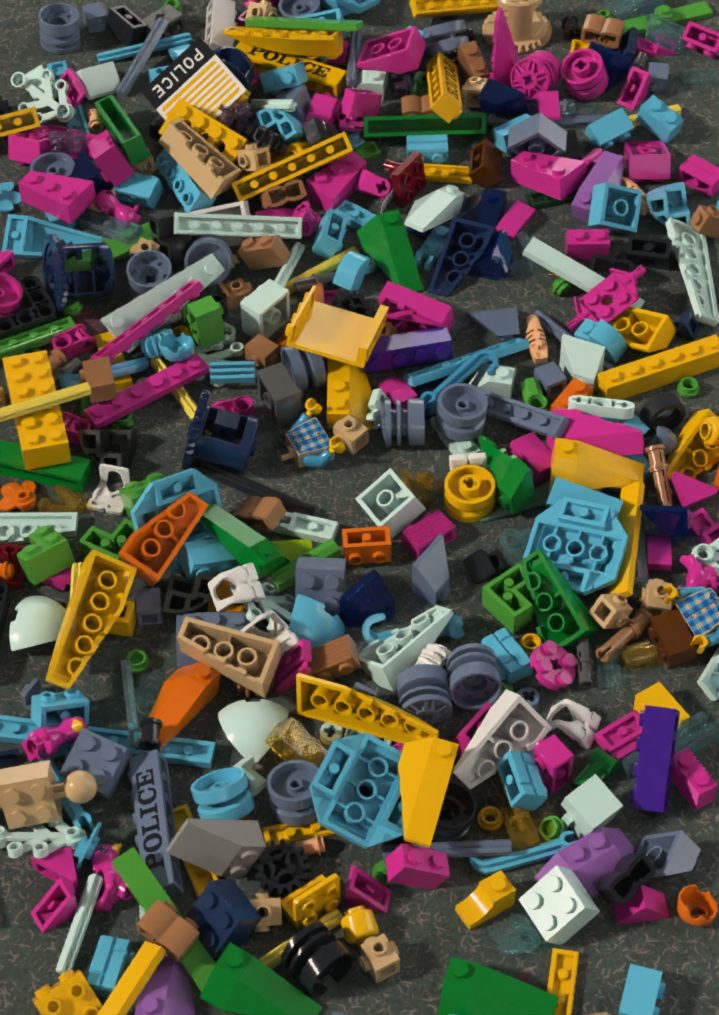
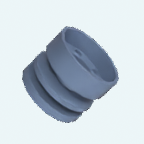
[38,3,80,54]
[126,250,173,300]
[381,398,425,446]
[446,643,503,710]
[396,664,453,727]

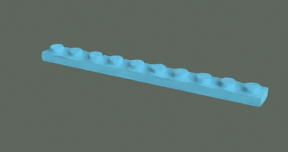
[0,715,216,769]

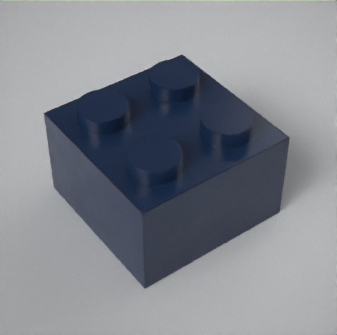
[184,879,262,958]

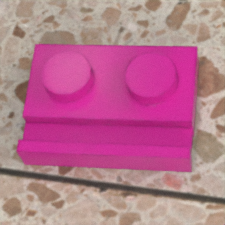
[274,639,312,693]
[594,710,643,763]

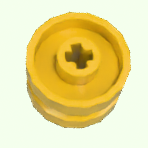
[444,465,495,523]

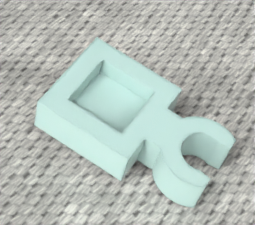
[366,388,392,430]

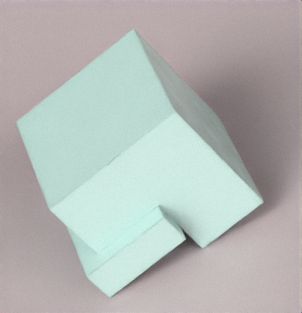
[561,774,623,839]

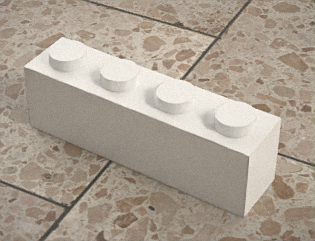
[205,0,237,51]

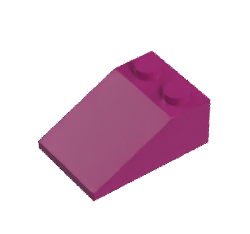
[356,26,426,73]
[8,124,79,165]
[623,141,671,183]

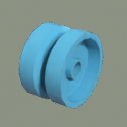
[190,767,255,820]

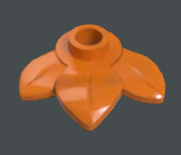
[0,480,37,511]

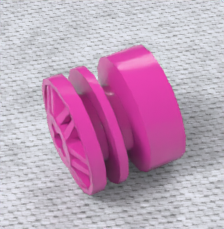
[510,50,561,100]

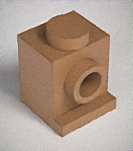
[218,278,253,310]

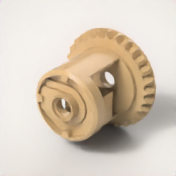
[482,0,552,54]

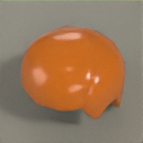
[677,884,718,927]

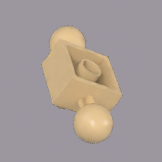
[0,760,97,829]

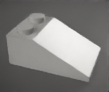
[166,818,266,878]

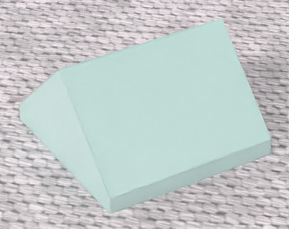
[76,61,121,100]

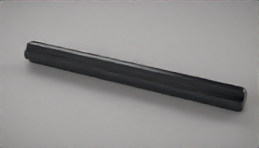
[191,459,315,516]

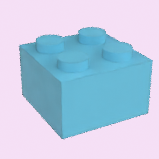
[588,182,643,235]

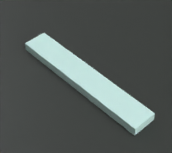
[174,212,302,239]
[522,237,645,309]

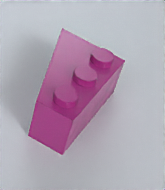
[87,129,135,187]
[306,151,367,212]
[511,151,586,201]
[18,171,96,224]
[378,281,454,333]

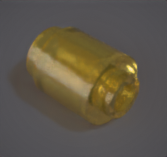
[619,640,658,670]

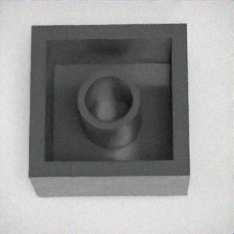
[257,362,304,430]

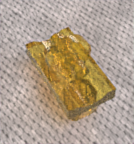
[399,467,434,507]
[500,807,540,852]

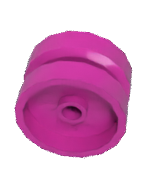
[560,48,609,101]
[0,272,23,318]

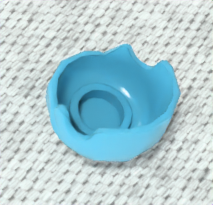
[158,332,195,362]

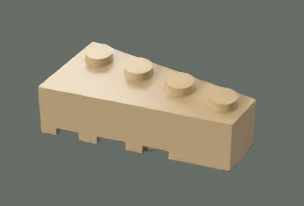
[158,118,242,199]
[177,616,282,698]

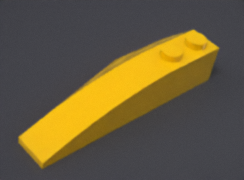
[223,26,343,59]
[327,358,372,430]
[45,549,137,690]
[296,673,439,744]

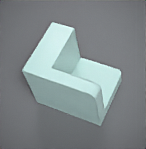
[233,754,267,797]

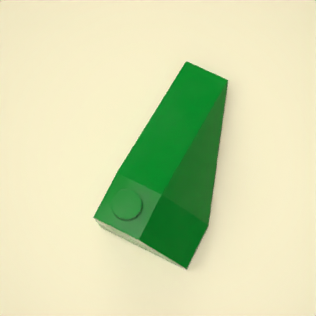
[357,209,423,293]
[478,435,536,515]
[200,503,290,581]
[521,548,599,649]
[200,943,322,1015]
[438,957,559,1015]

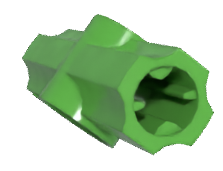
[520,377,548,441]
[270,538,342,592]

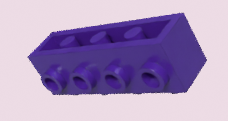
[364,326,453,373]
[629,705,680,814]

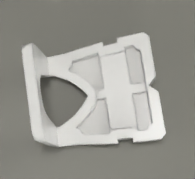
[449,452,487,471]
[87,463,130,516]
[207,562,265,612]
[240,610,299,655]
[546,699,601,749]

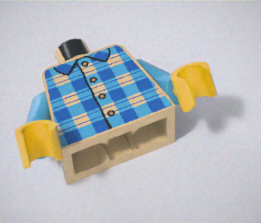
[277,398,345,468]
[660,585,719,654]

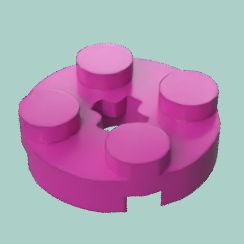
[530,640,576,690]

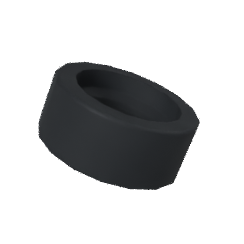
[640,392,686,435]

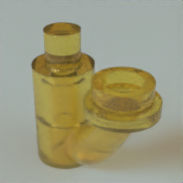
[37,484,87,514]

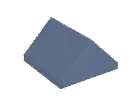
[275,84,312,125]

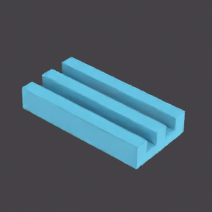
[210,361,255,384]

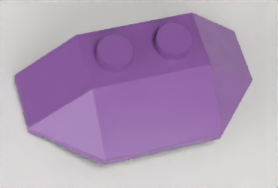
[534,827,634,899]

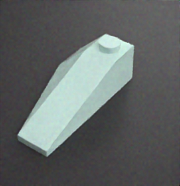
[404,185,465,233]
[358,605,454,692]

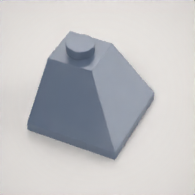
[467,307,520,340]
[412,534,451,606]
[636,830,701,878]

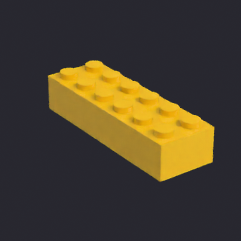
[2,350,71,470]

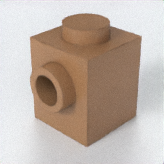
[689,205,719,239]
[244,334,280,369]

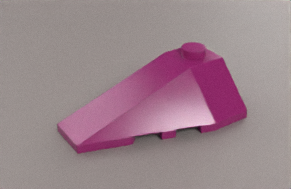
[489,7,519,94]
[546,409,645,456]

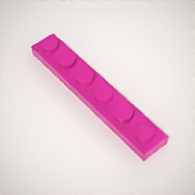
[90,280,204,364]
[84,353,209,429]

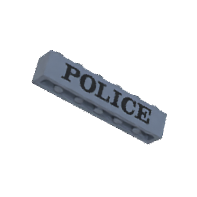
[127,749,184,898]

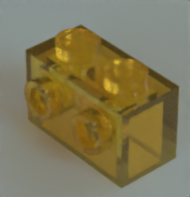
[264,717,327,766]

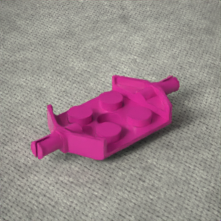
[566,265,647,332]

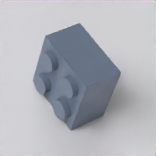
[508,112,567,156]
[295,557,346,615]
[59,728,133,800]

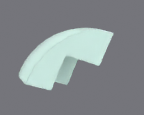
[9,596,66,651]
[218,699,289,766]

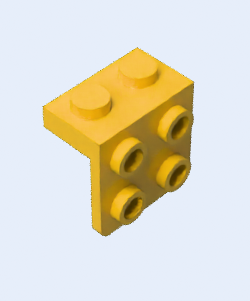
[281,873,341,930]
[32,968,102,1015]

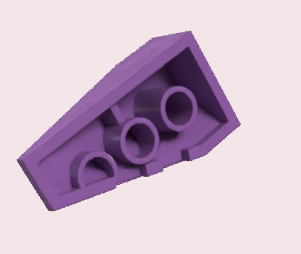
[571,151,624,222]
[135,954,195,1015]

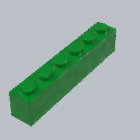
[94,94,150,165]
[363,113,486,140]
[0,440,93,493]

